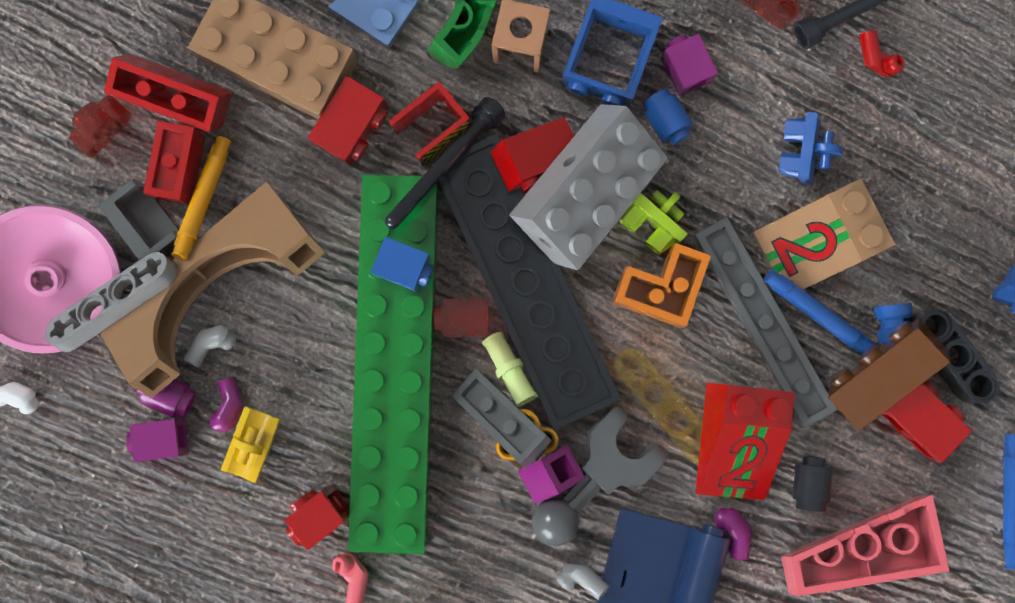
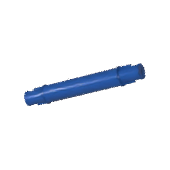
[764,269,875,354]
[1002,434,1015,569]

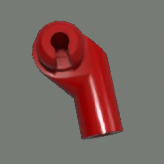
[859,30,905,78]

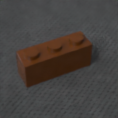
[828,318,950,431]

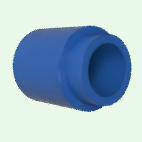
[643,89,694,146]

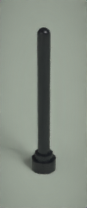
[793,0,889,49]
[385,97,505,229]

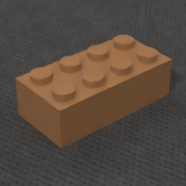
[188,0,359,120]

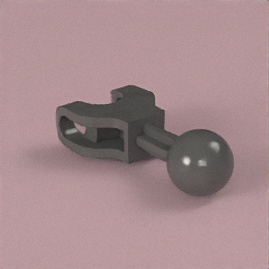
[532,405,668,546]

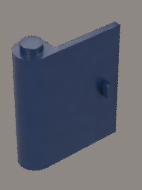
[595,508,731,603]

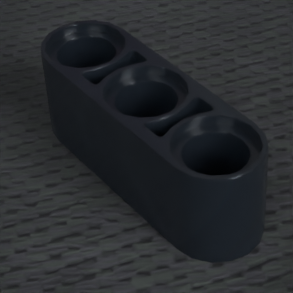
[909,309,1000,403]

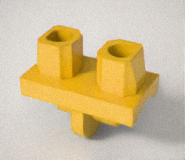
[221,406,281,483]

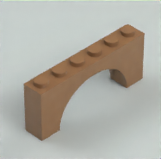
[100,182,326,399]

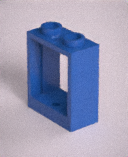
[562,0,663,108]

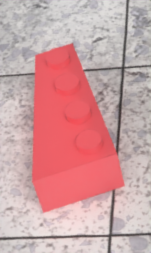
[781,495,950,596]

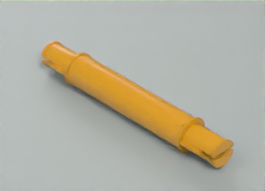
[171,136,231,261]

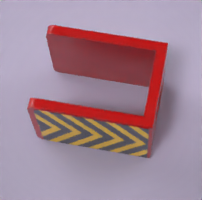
[389,81,471,167]

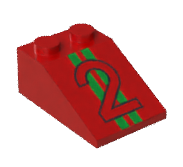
[695,382,795,500]

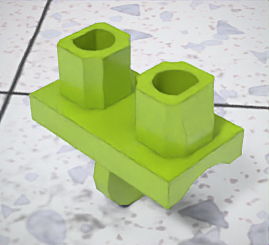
[619,190,688,256]

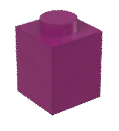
[661,34,718,97]
[126,418,189,462]
[518,445,585,504]

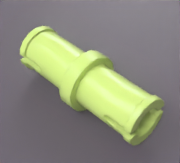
[482,331,538,407]

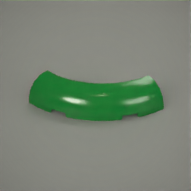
[428,0,496,69]

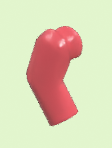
[332,552,369,603]

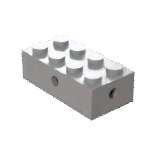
[509,104,668,270]

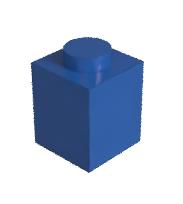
[370,237,434,292]

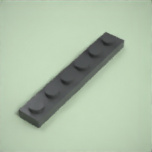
[693,217,837,428]

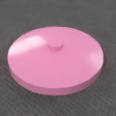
[0,205,121,353]

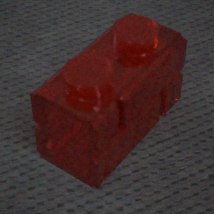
[434,298,490,339]

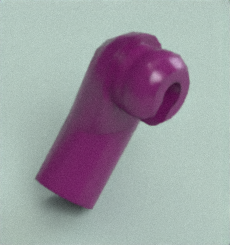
[210,377,245,432]

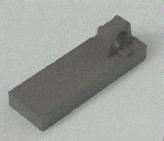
[451,369,552,468]

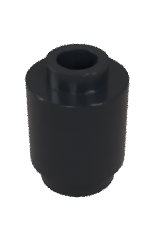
[792,456,833,512]

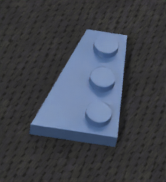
[328,0,422,49]

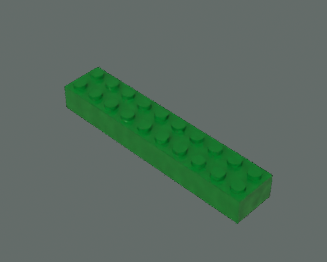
[348,175,439,554]

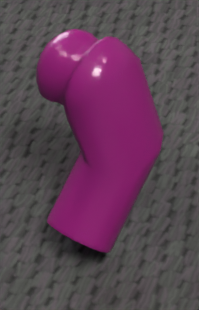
[715,508,752,560]

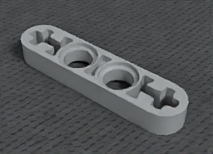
[45,252,177,352]

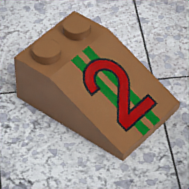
[752,178,896,289]

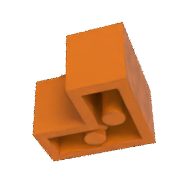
[611,243,711,328]

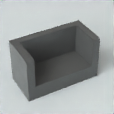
[98,179,179,260]

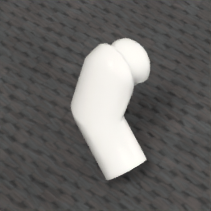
[0,382,39,414]

